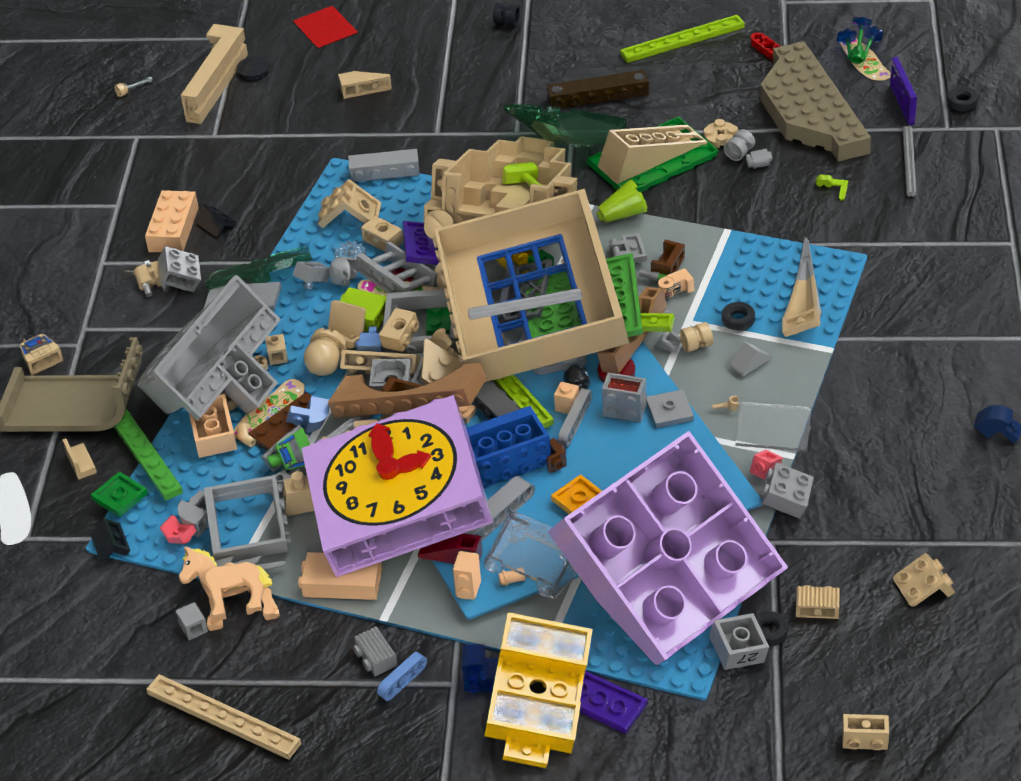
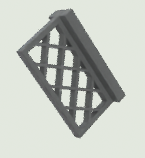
[497,259,552,324]

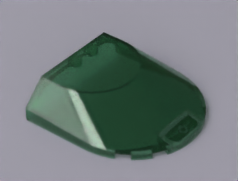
[503,103,627,148]

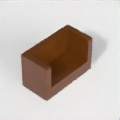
[651,240,685,275]

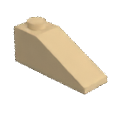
[338,71,392,99]

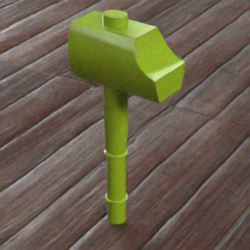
[502,162,542,186]

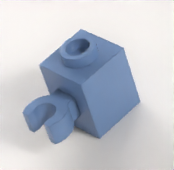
[356,327,383,352]

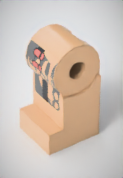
[658,268,694,299]

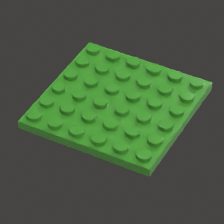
[525,253,644,338]

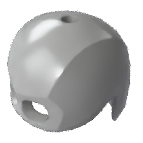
[329,257,357,286]

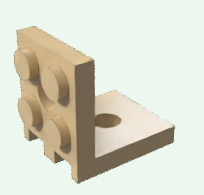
[318,179,381,228]

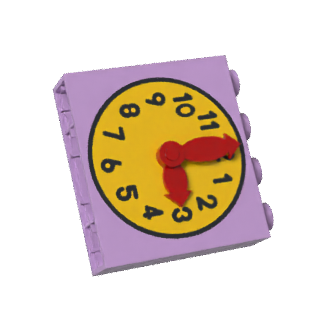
[301,395,494,577]

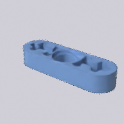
[377,652,427,701]

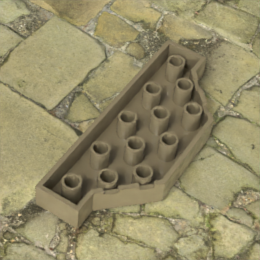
[760,41,871,162]

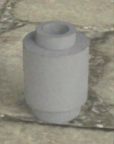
[746,149,772,169]

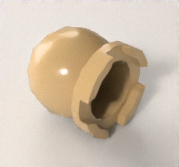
[304,328,347,376]

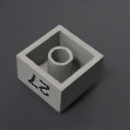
[709,613,769,670]

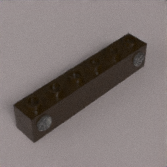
[546,70,649,110]

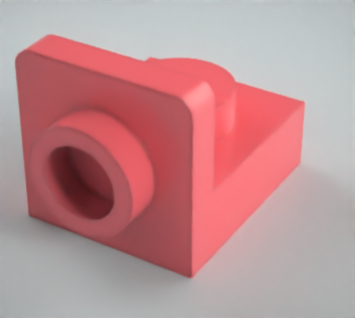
[750,450,783,480]

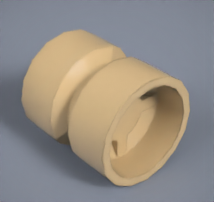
[679,322,714,353]

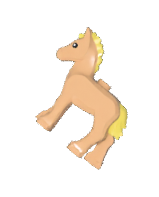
[179,547,280,631]

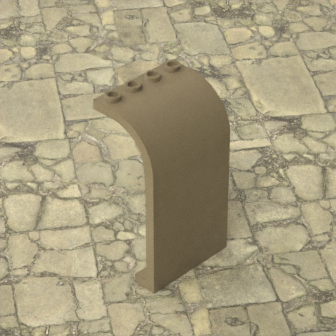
[0,337,143,432]

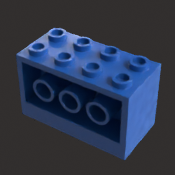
[466,406,551,488]

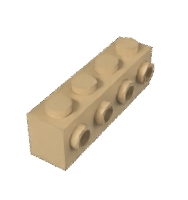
[340,350,420,377]

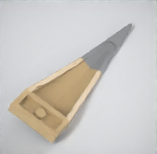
[782,237,822,337]

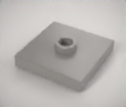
[647,389,694,428]

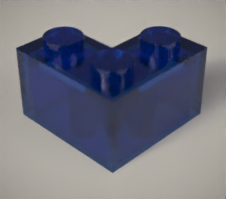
[462,644,499,693]

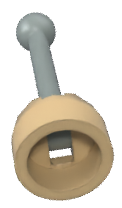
[114,77,153,97]

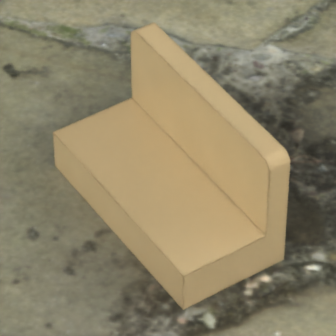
[62,438,97,480]

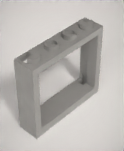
[381,289,458,354]
[204,475,291,562]

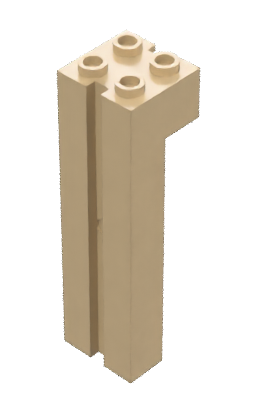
[181,24,248,124]

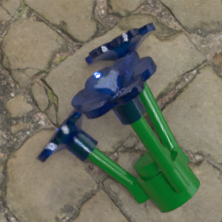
[836,17,884,64]

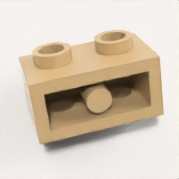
[842,714,889,750]

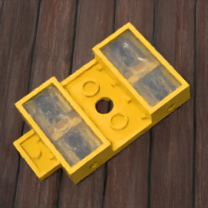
[484,613,593,768]

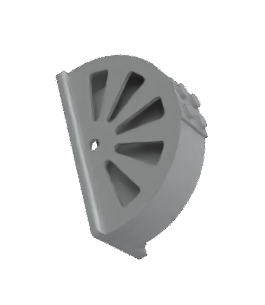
[137,275,281,420]

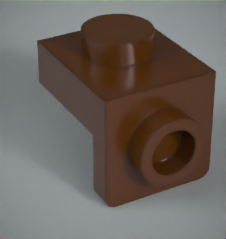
[546,438,567,473]

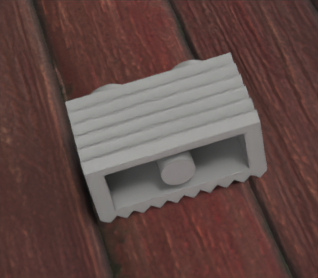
[353,626,398,676]

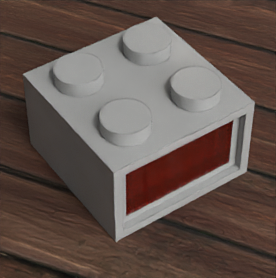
[602,372,647,423]

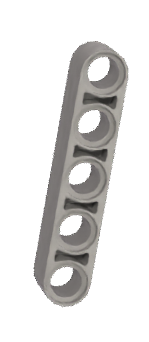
[465,476,535,541]

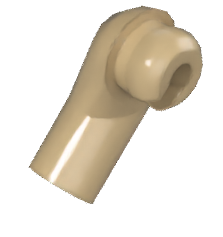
[237,422,256,448]

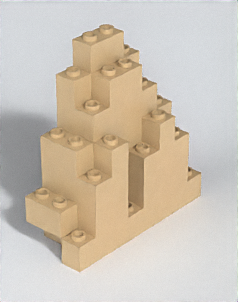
[424,136,577,224]

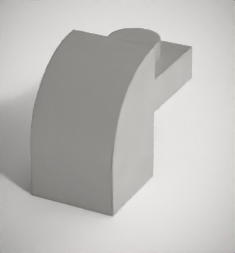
[178,490,209,538]

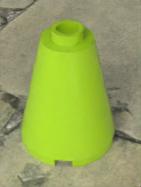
[596,180,647,223]

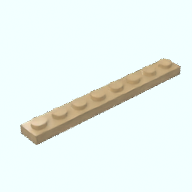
[146,674,301,759]

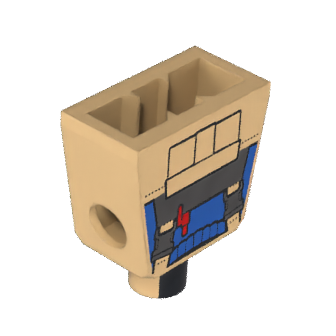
[20,334,63,376]

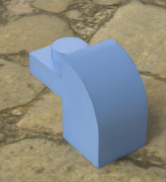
[286,396,329,432]

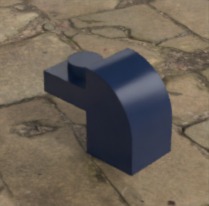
[973,405,1021,443]

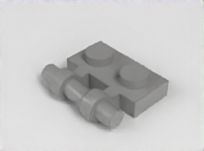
[609,233,647,263]

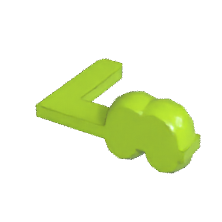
[815,174,848,201]

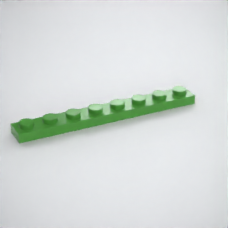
[114,409,183,501]

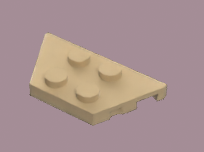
[420,338,461,384]

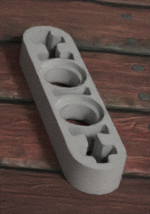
[557,388,592,447]

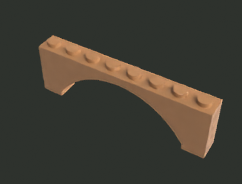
[328,362,487,418]

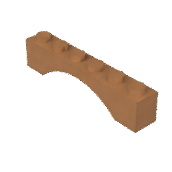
[597,287,667,374]

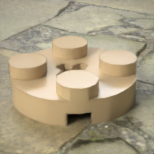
[704,119,738,148]

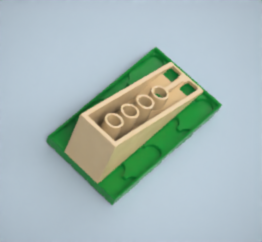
[586,116,719,192]

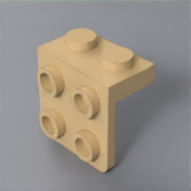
[324,300,366,350]
[893,553,955,607]

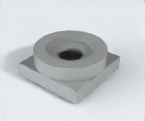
[369,359,411,391]

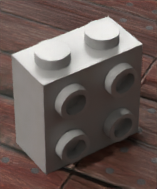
[158,246,201,292]
[761,462,814,519]

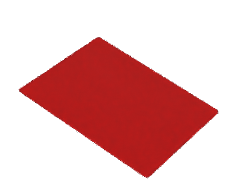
[293,6,358,48]

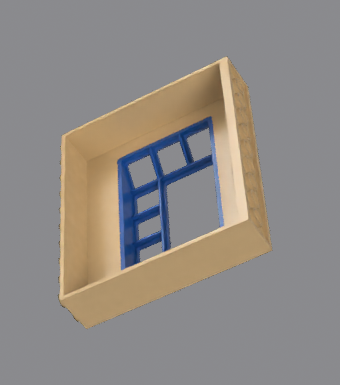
[432,189,629,382]

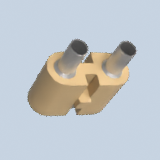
[134,260,170,297]

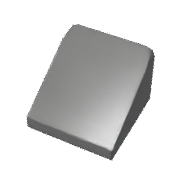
[655,331,681,352]

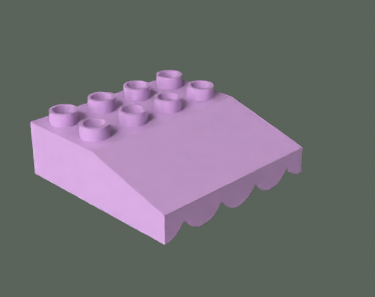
[548,431,788,665]

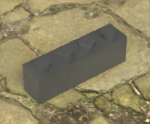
[472,380,520,420]

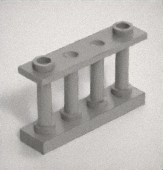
[356,241,438,293]

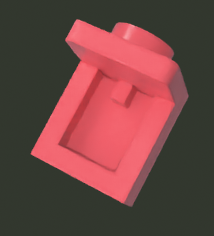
[160,516,197,544]

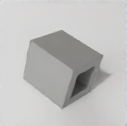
[176,602,208,640]

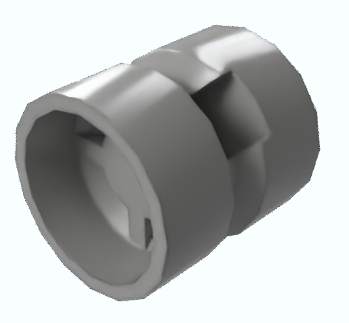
[724,129,755,161]

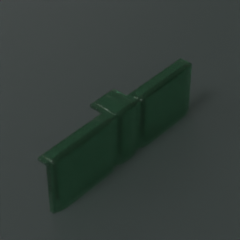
[205,246,312,290]

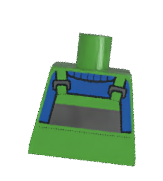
[267,428,310,471]

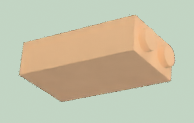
[298,552,382,600]

